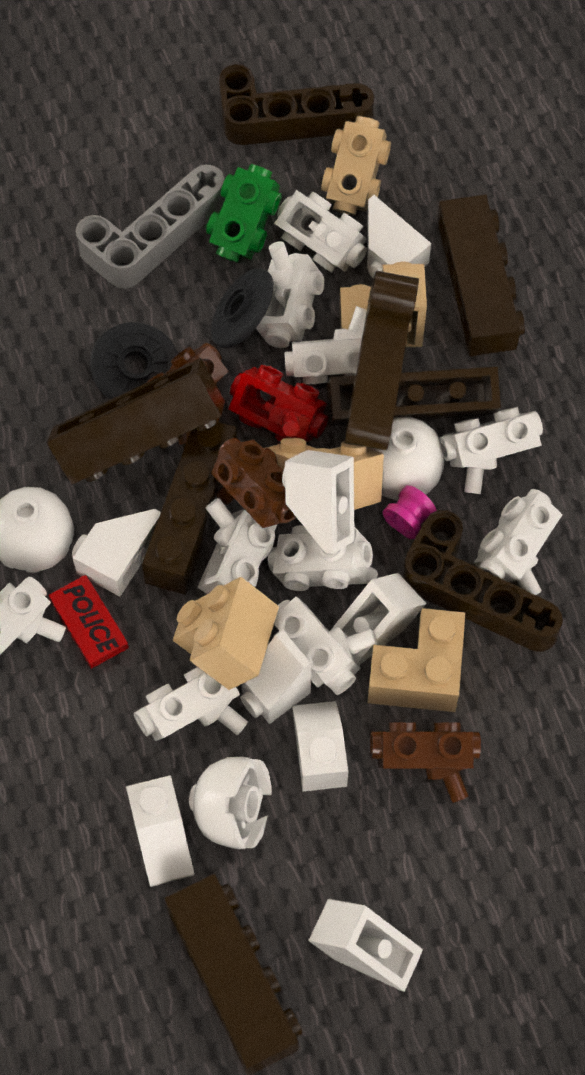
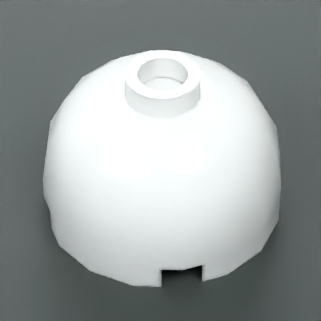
[367,416,444,501]
[0,487,74,573]
[189,757,271,849]

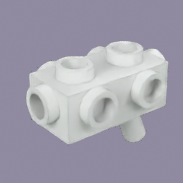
[274,190,367,273]
[256,241,324,348]
[284,306,367,384]
[439,407,543,494]
[474,489,563,595]
[197,498,277,594]
[268,525,378,591]
[0,577,66,655]
[274,596,377,695]
[134,667,248,741]

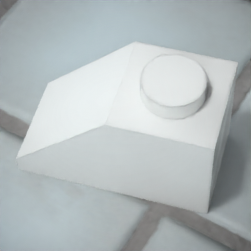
[367,195,431,279]
[282,450,355,554]
[72,509,161,597]
[329,573,427,665]
[240,630,311,724]
[292,701,348,792]
[126,775,195,887]
[309,899,423,991]

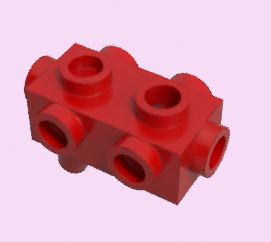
[228,365,329,443]

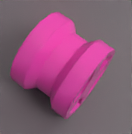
[382,485,437,539]

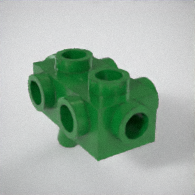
[206,164,282,263]

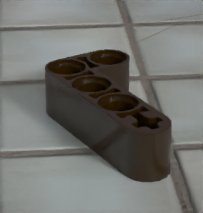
[219,64,374,145]
[344,270,419,451]
[403,510,563,652]

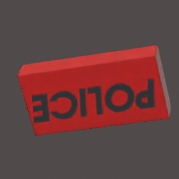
[48,575,129,669]

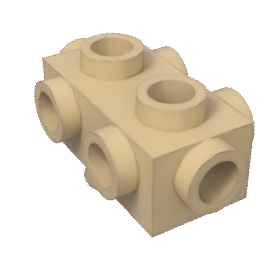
[321,116,391,216]

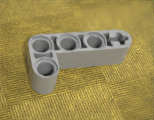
[76,164,225,289]

